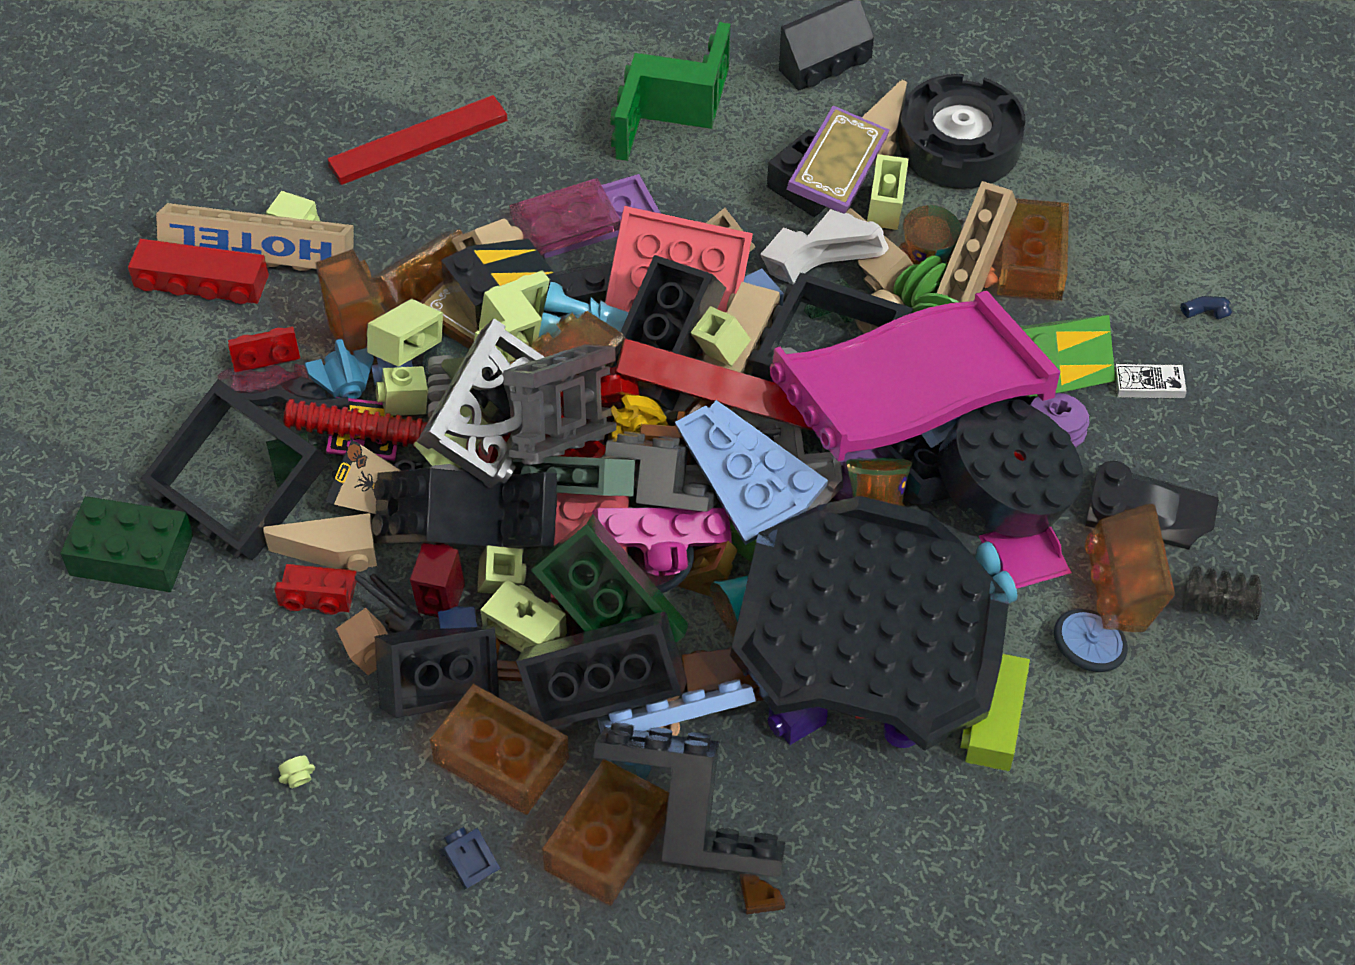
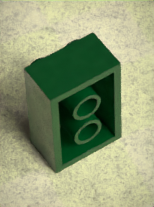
[60,496,193,592]

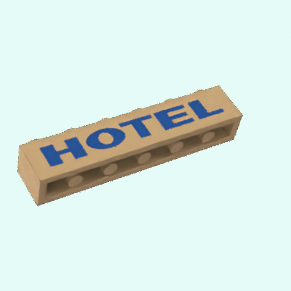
[156,203,354,274]

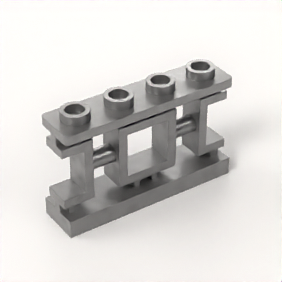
[503,344,617,464]

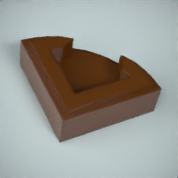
[740,874,785,915]

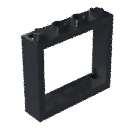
[748,272,913,382]
[141,379,330,560]

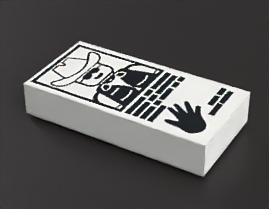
[1115,364,1186,398]

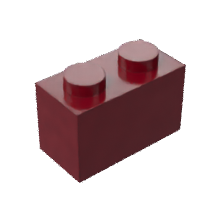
[410,543,465,618]

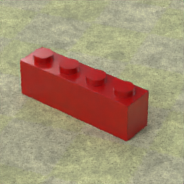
[128,239,269,304]

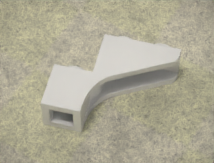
[760,209,889,284]

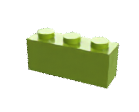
[960,654,1030,771]

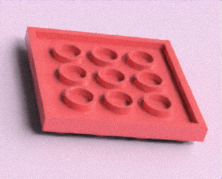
[605,206,753,356]

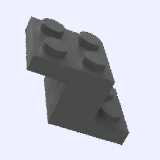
[605,432,718,512]

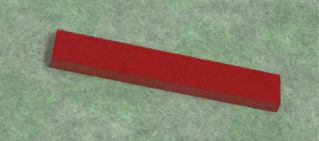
[327,95,507,185]
[615,339,813,431]

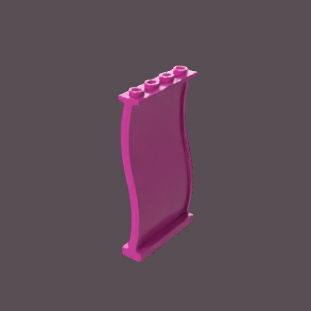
[770,291,1061,462]

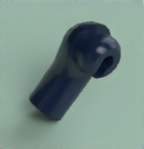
[1180,296,1232,320]

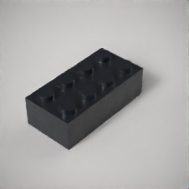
[605,255,726,411]
[516,611,687,731]

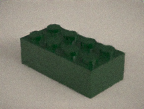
[531,514,689,643]

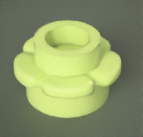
[278,756,315,788]

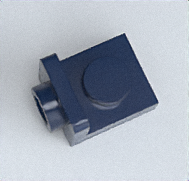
[438,827,501,889]

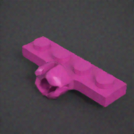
[592,508,732,576]

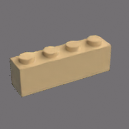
[937,181,1017,302]
[694,282,780,411]

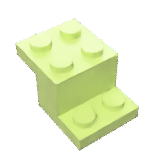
[474,270,550,365]

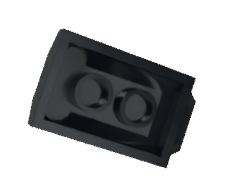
[876,434,951,505]
[1085,461,1219,550]

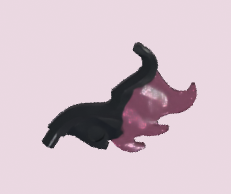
[217,364,350,410]

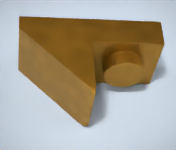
[670,541,738,599]

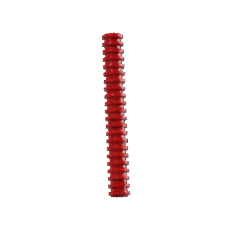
[283,399,479,456]

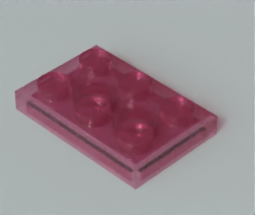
[509,178,621,254]

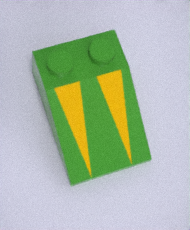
[1020,315,1116,397]

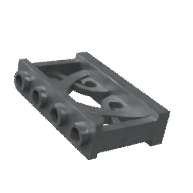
[417,319,544,488]

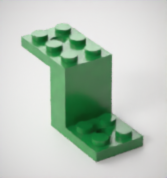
[610,22,731,161]

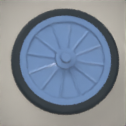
[1054,609,1128,672]

